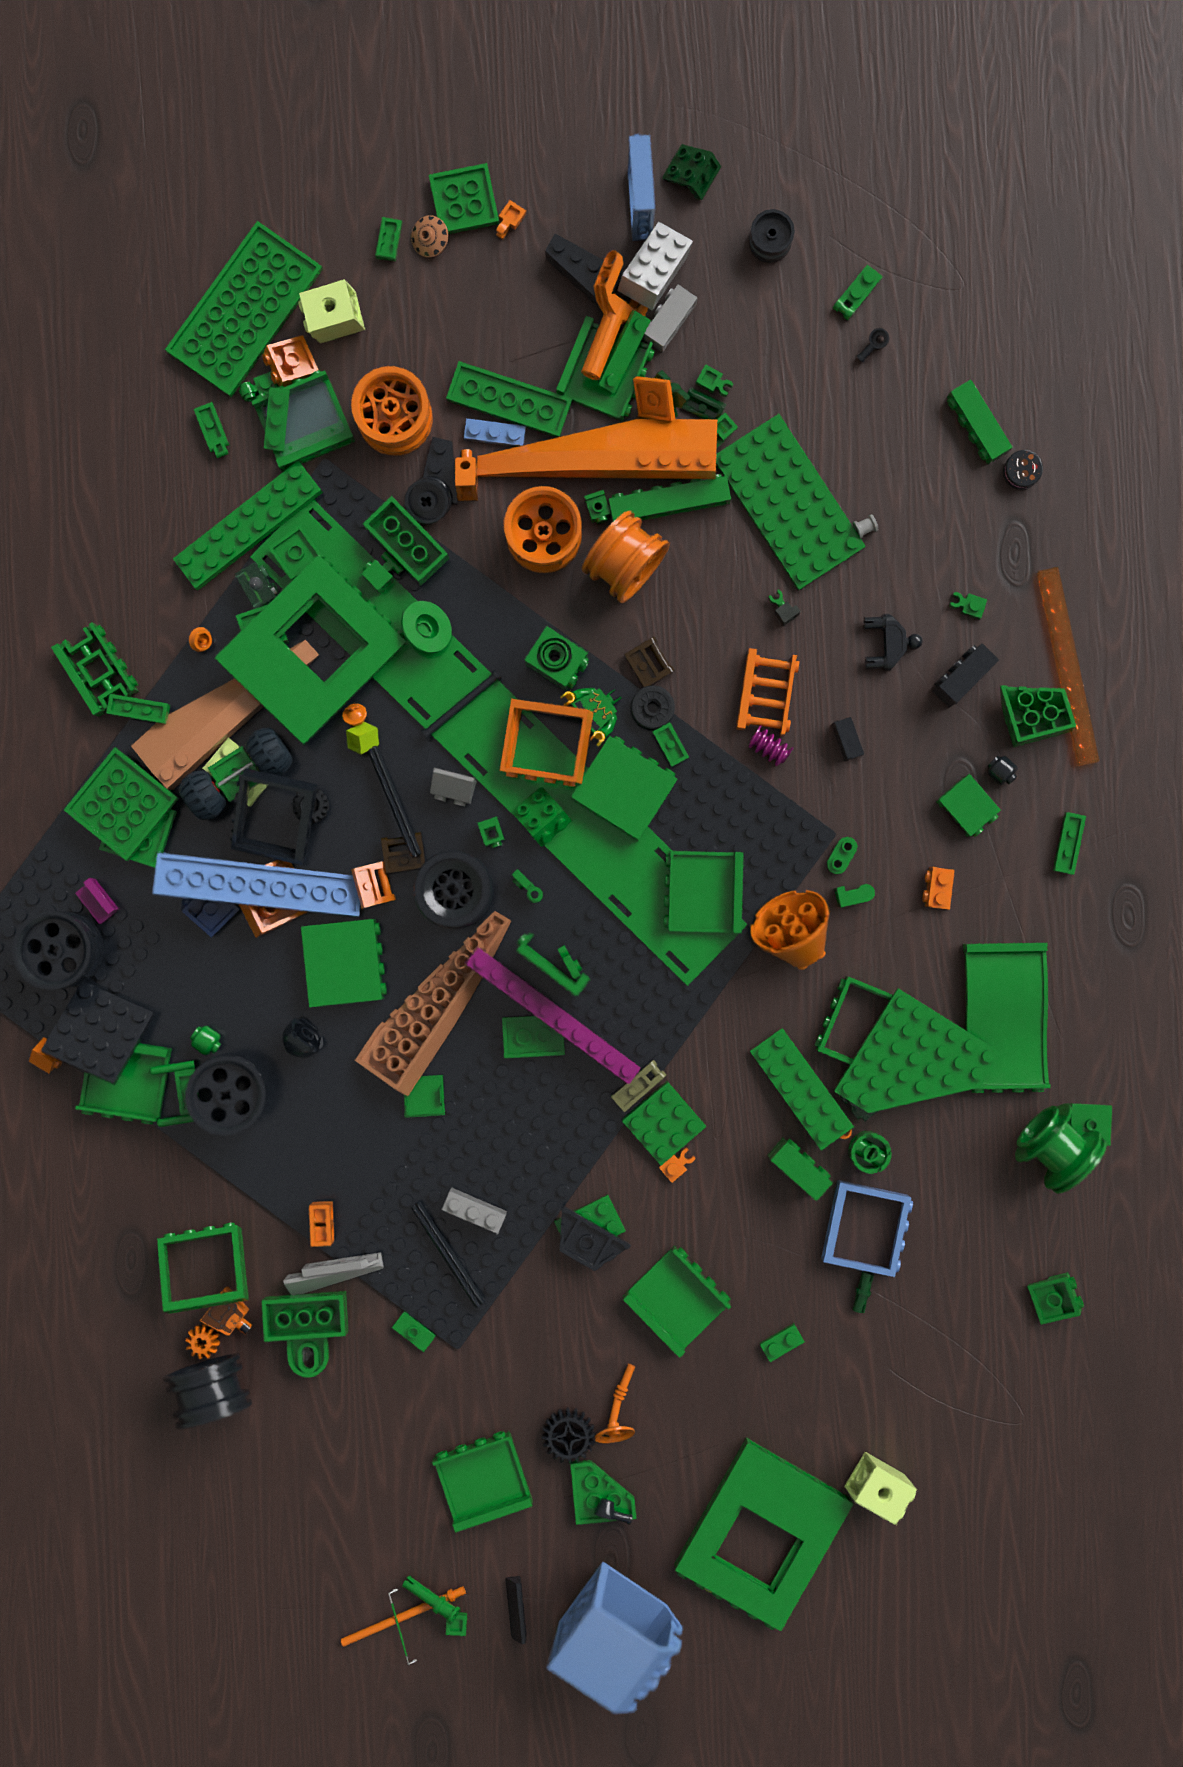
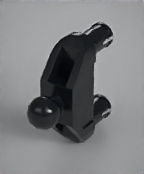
[863,614,923,671]

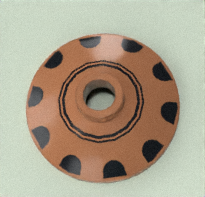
[411,215,448,257]

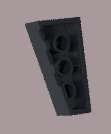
[545,234,624,311]

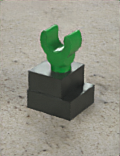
[769,589,801,626]

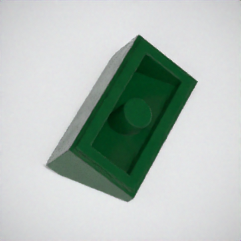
[682,387,727,420]

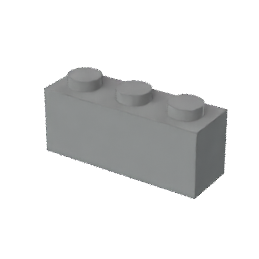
[643,285,698,353]
[442,1188,507,1234]

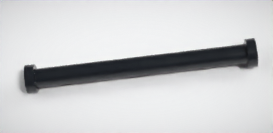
[421,669,502,740]

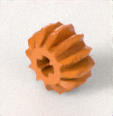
[185,1324,220,1359]

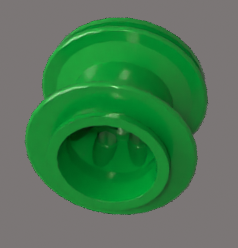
[1015,1104,1107,1194]

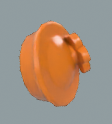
[189,627,212,652]
[342,703,367,726]

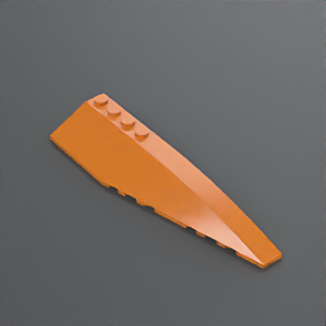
[477,419,718,479]

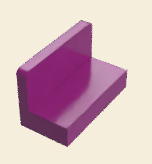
[76,878,120,924]

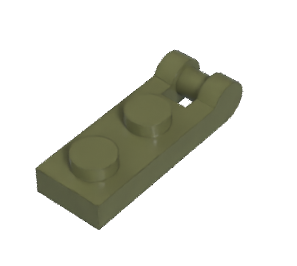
[611,1060,667,1112]

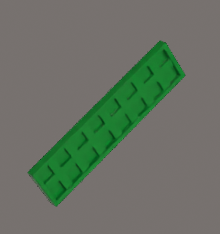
[173,461,323,591]

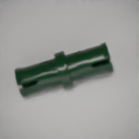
[852,1270,875,1313]

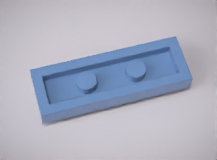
[464,418,526,447]

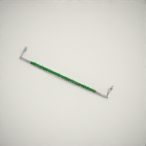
[388,1589,417,1665]

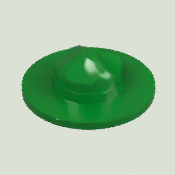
[401,601,452,653]

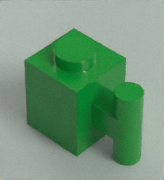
[361,551,404,594]

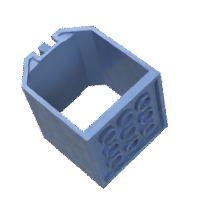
[548,1562,683,1713]

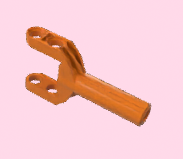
[581,250,648,380]

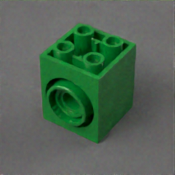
[525,626,589,691]

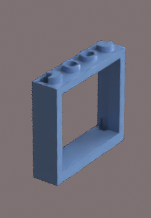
[627,134,655,241]
[821,1180,913,1277]

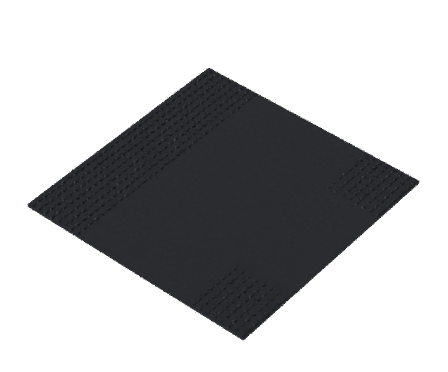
[0,459,836,1349]

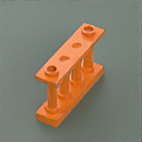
[736,648,799,736]

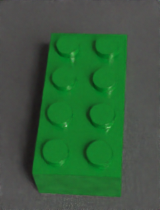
[363,496,450,586]

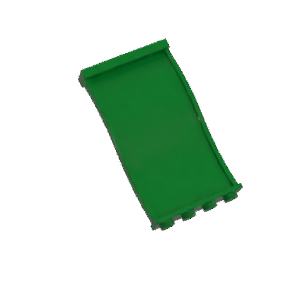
[963,943,1050,1093]

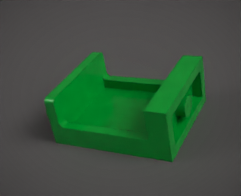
[936,774,1001,837]

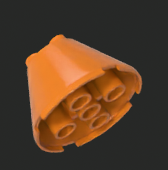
[751,890,829,970]

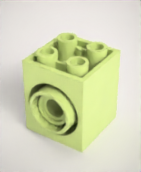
[298,279,365,343]
[844,1452,917,1525]

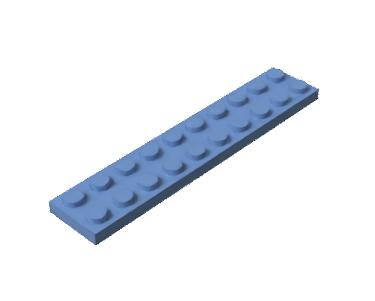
[153,853,360,917]

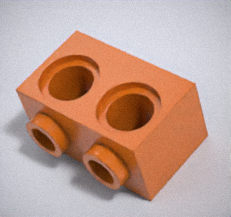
[309,1201,334,1247]

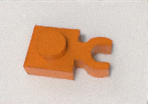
[659,1147,695,1183]

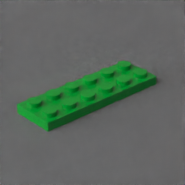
[446,361,572,438]
[750,1028,854,1151]

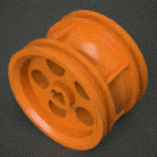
[504,486,582,573]

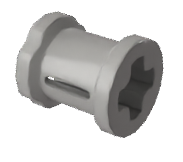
[853,514,879,538]

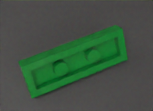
[264,387,290,451]
[106,694,170,724]
[1053,812,1086,875]

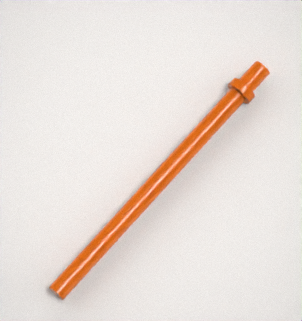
[341,1586,466,1647]

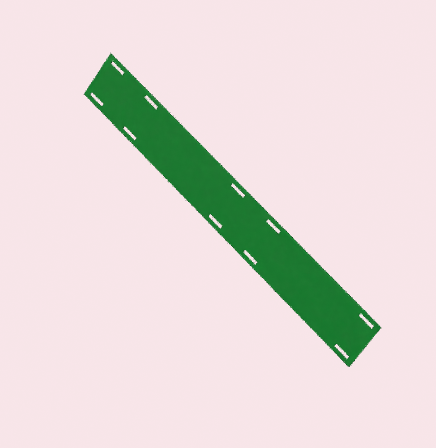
[250,500,748,986]

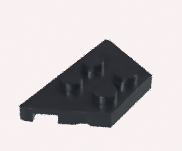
[560,1205,631,1271]

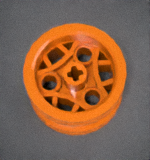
[351,366,433,456]

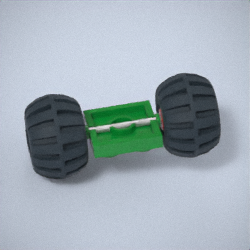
[179,728,292,820]

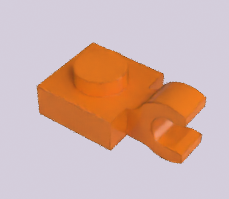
[496,200,526,239]

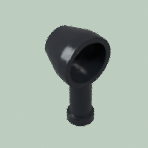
[857,328,889,363]
[594,1498,633,1525]

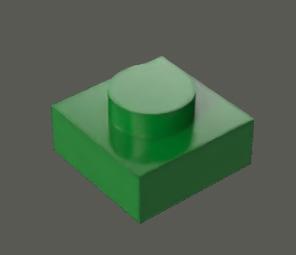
[446,1612,467,1636]

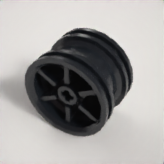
[163,1353,252,1429]

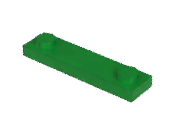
[596,310,651,394]

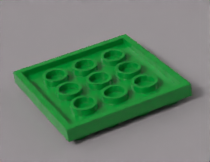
[64,747,179,861]

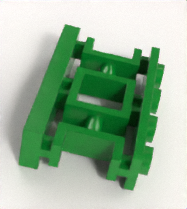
[51,622,139,717]

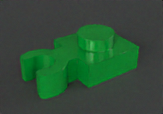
[696,365,733,397]
[949,592,988,620]
[557,945,582,979]

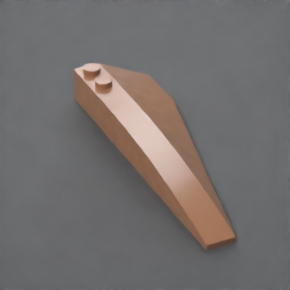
[131,640,319,790]

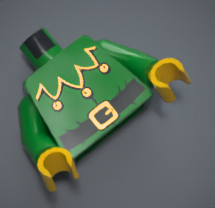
[560,688,621,746]

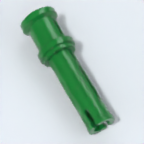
[402,1575,461,1624]

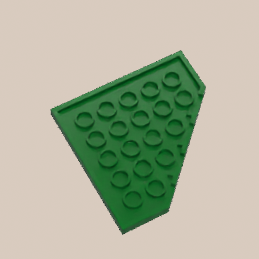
[833,988,1001,1113]

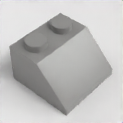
[430,768,476,807]

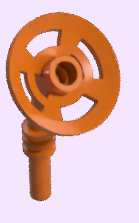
[595,1364,635,1443]

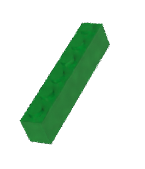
[608,474,731,523]

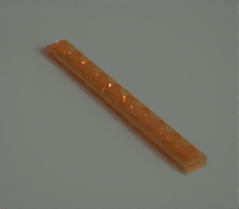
[1037,567,1100,766]

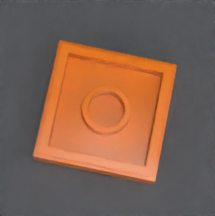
[633,376,675,421]

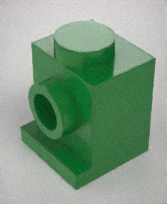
[584,490,611,524]
[478,816,505,849]

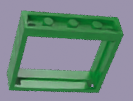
[814,976,892,1064]
[157,1223,249,1314]

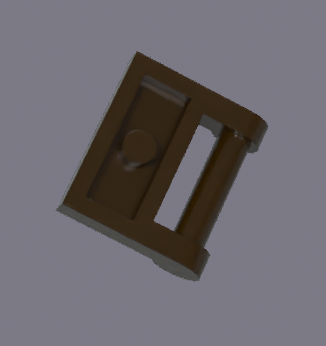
[624,636,675,687]
[381,832,426,874]

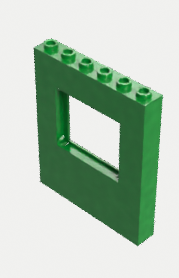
[215,555,406,745]
[674,1437,853,1631]

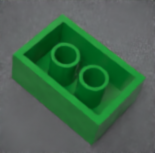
[767,1138,832,1201]

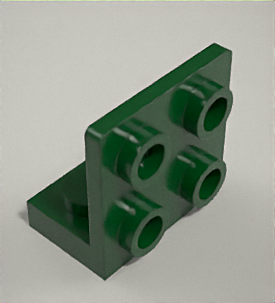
[663,144,722,200]

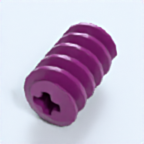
[748,725,793,767]

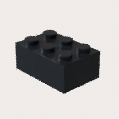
[932,643,999,708]

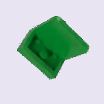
[513,787,572,847]

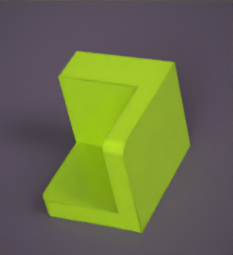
[346,722,379,754]

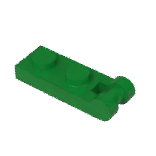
[833,264,883,320]

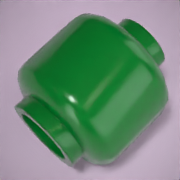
[190,1026,221,1056]

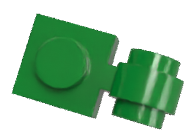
[239,371,278,402]
[512,869,543,903]

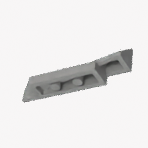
[283,1253,384,1295]

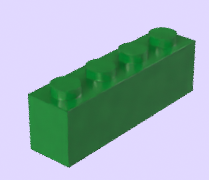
[947,379,1013,464]

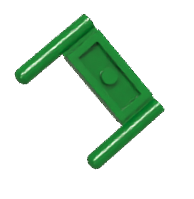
[149,1060,200,1127]

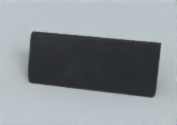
[505,1576,527,1644]

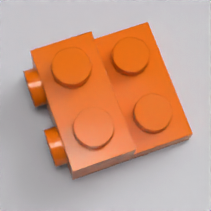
[263,335,319,387]

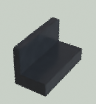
[831,717,864,761]

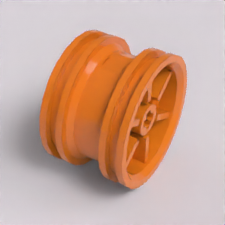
[582,511,670,603]

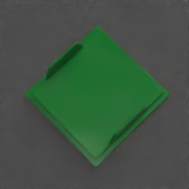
[404,1075,445,1117]

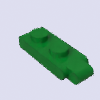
[194,402,229,458]

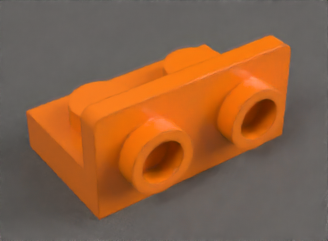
[922,867,955,910]

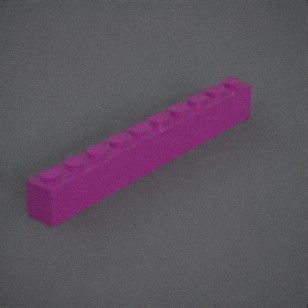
[464,947,641,1084]

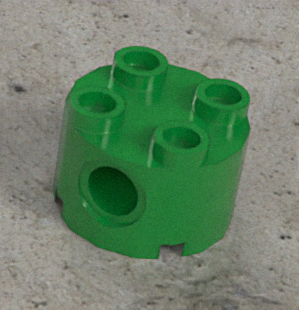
[848,1131,892,1174]

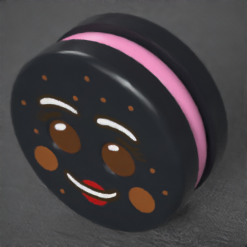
[1003,450,1043,490]

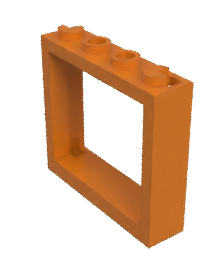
[500,699,594,787]

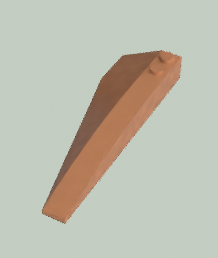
[355,911,511,1096]

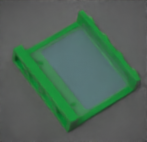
[251,370,355,472]

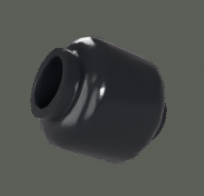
[987,755,1018,785]

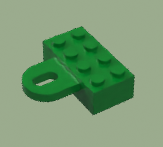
[262,1291,349,1377]

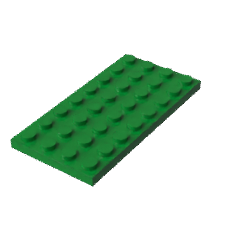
[165,221,323,397]
[716,414,866,591]

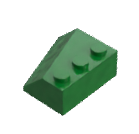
[1000,685,1077,747]

